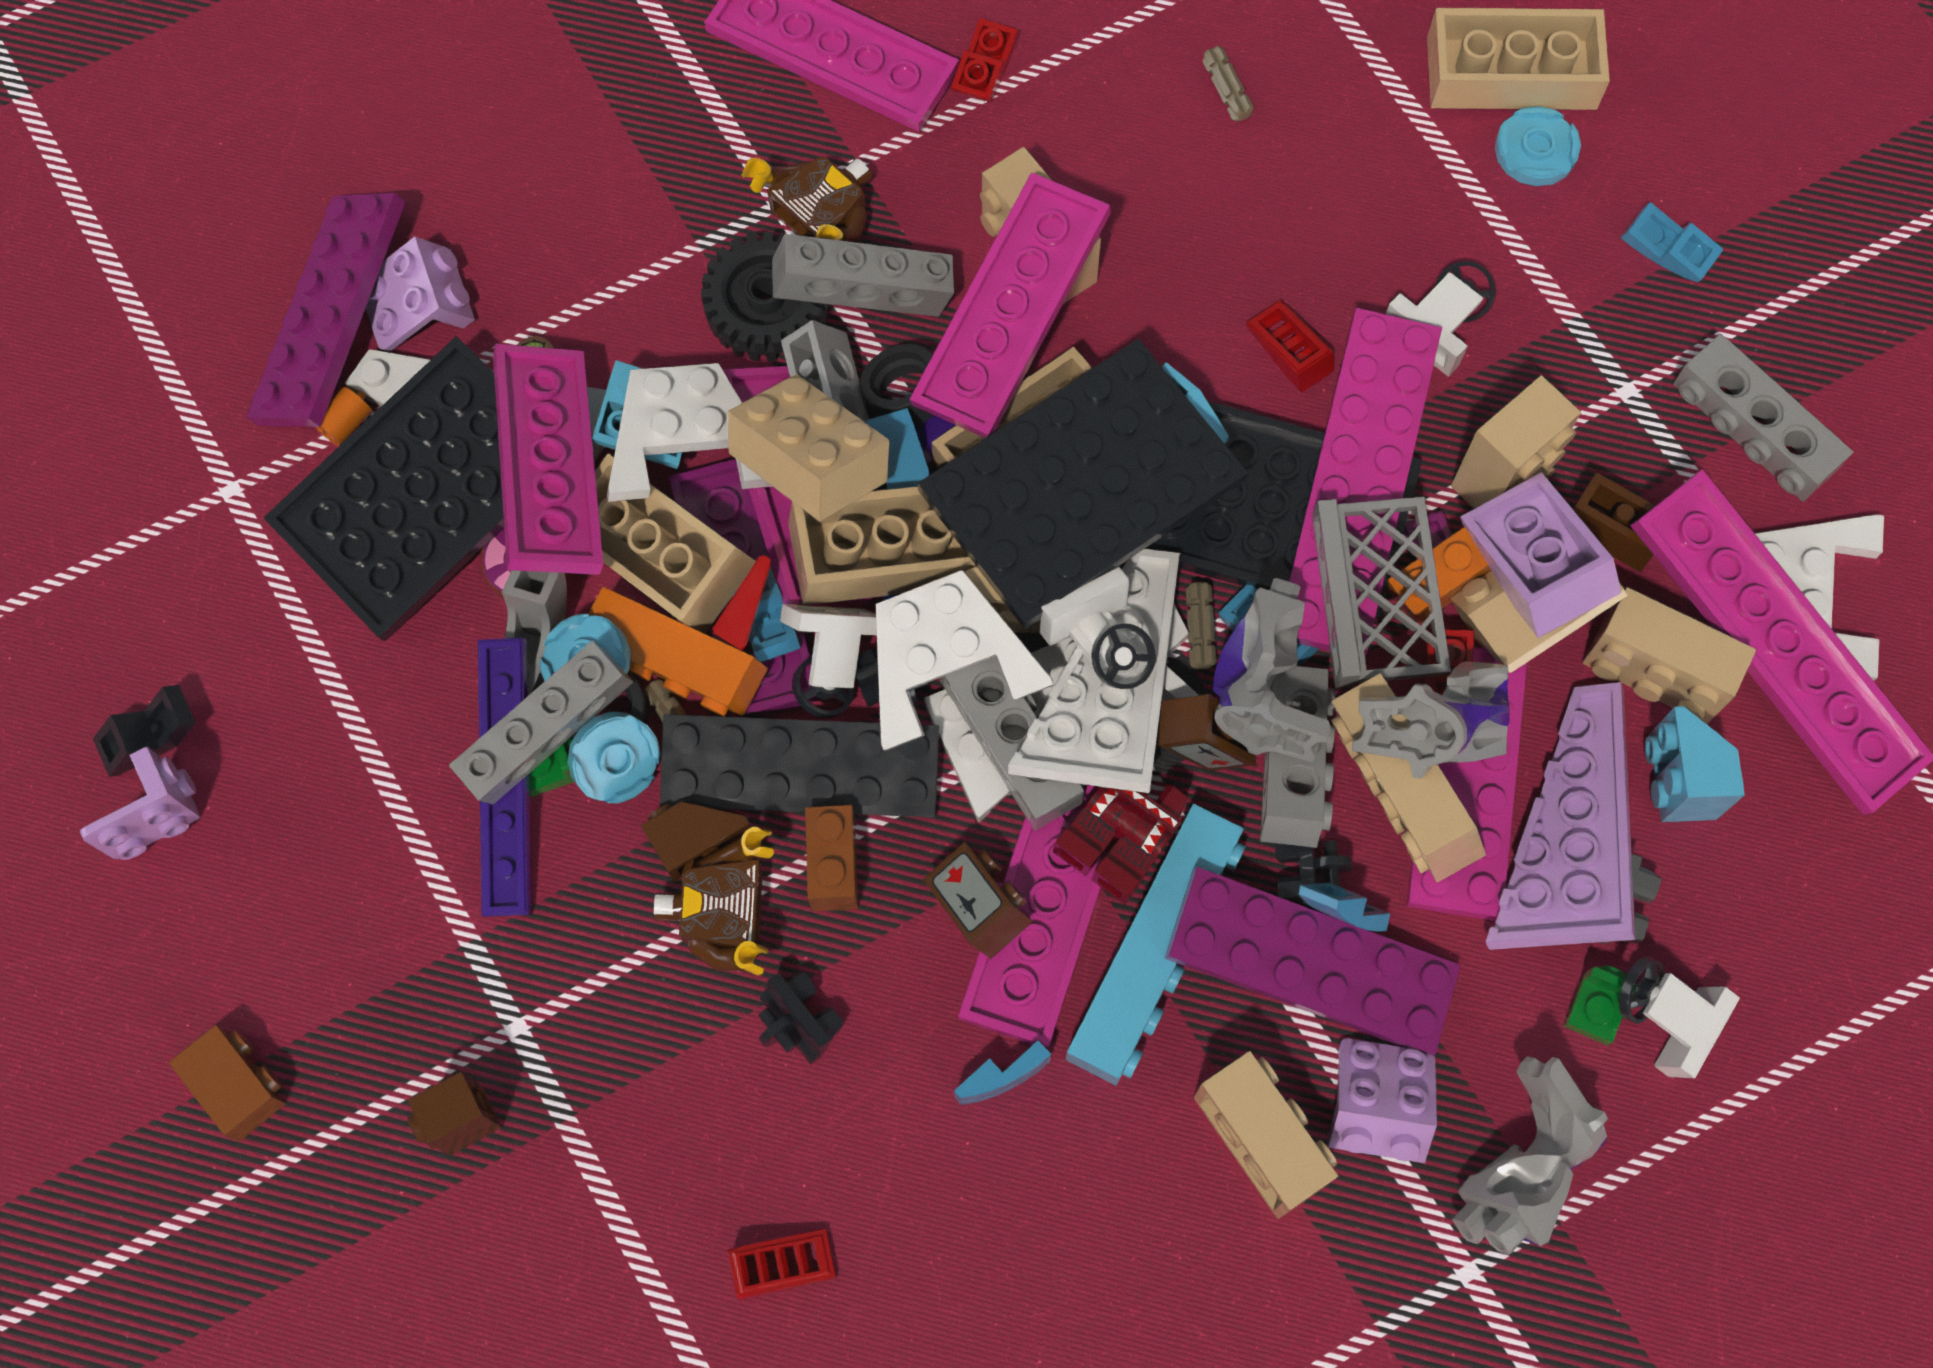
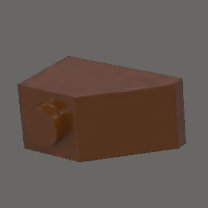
[641,802,751,883]

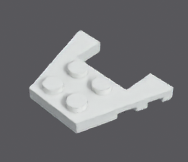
[607,363,772,502]
[1755,515,1884,681]
[876,570,1054,750]

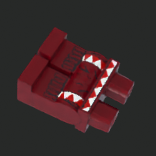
[1052,773,1188,905]

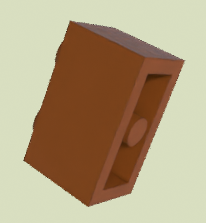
[805,805,858,912]
[168,1025,286,1142]

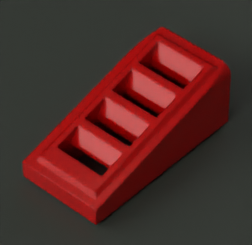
[1246,299,1335,392]
[712,555,771,652]
[728,1229,836,1301]

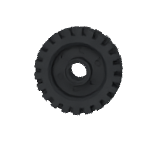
[701,232,830,361]

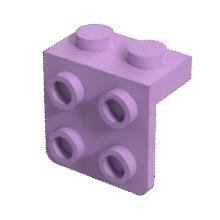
[366,236,475,351]
[80,747,201,860]
[1328,1039,1437,1163]

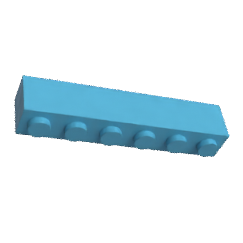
[1066,804,1246,1086]

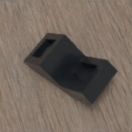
[93,685,196,777]

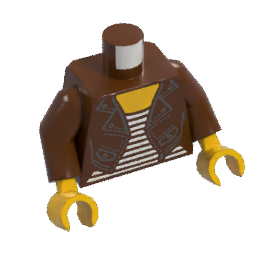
[741,157,872,243]
[654,827,774,976]

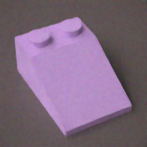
[1460,472,1621,638]

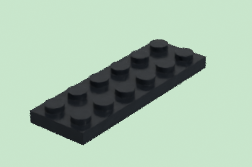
[660,714,939,818]

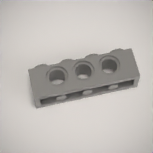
[772,234,954,317]
[781,320,885,491]
[1673,334,1854,502]
[449,640,634,805]
[940,656,1086,831]
[1260,666,1336,848]

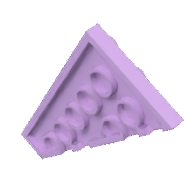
[1485,682,1635,950]

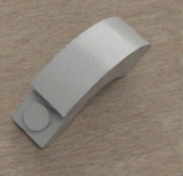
[478,570,567,703]

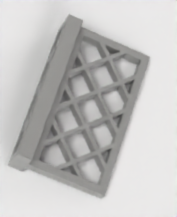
[1312,497,1451,689]

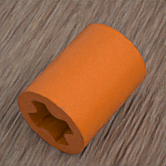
[314,387,372,447]

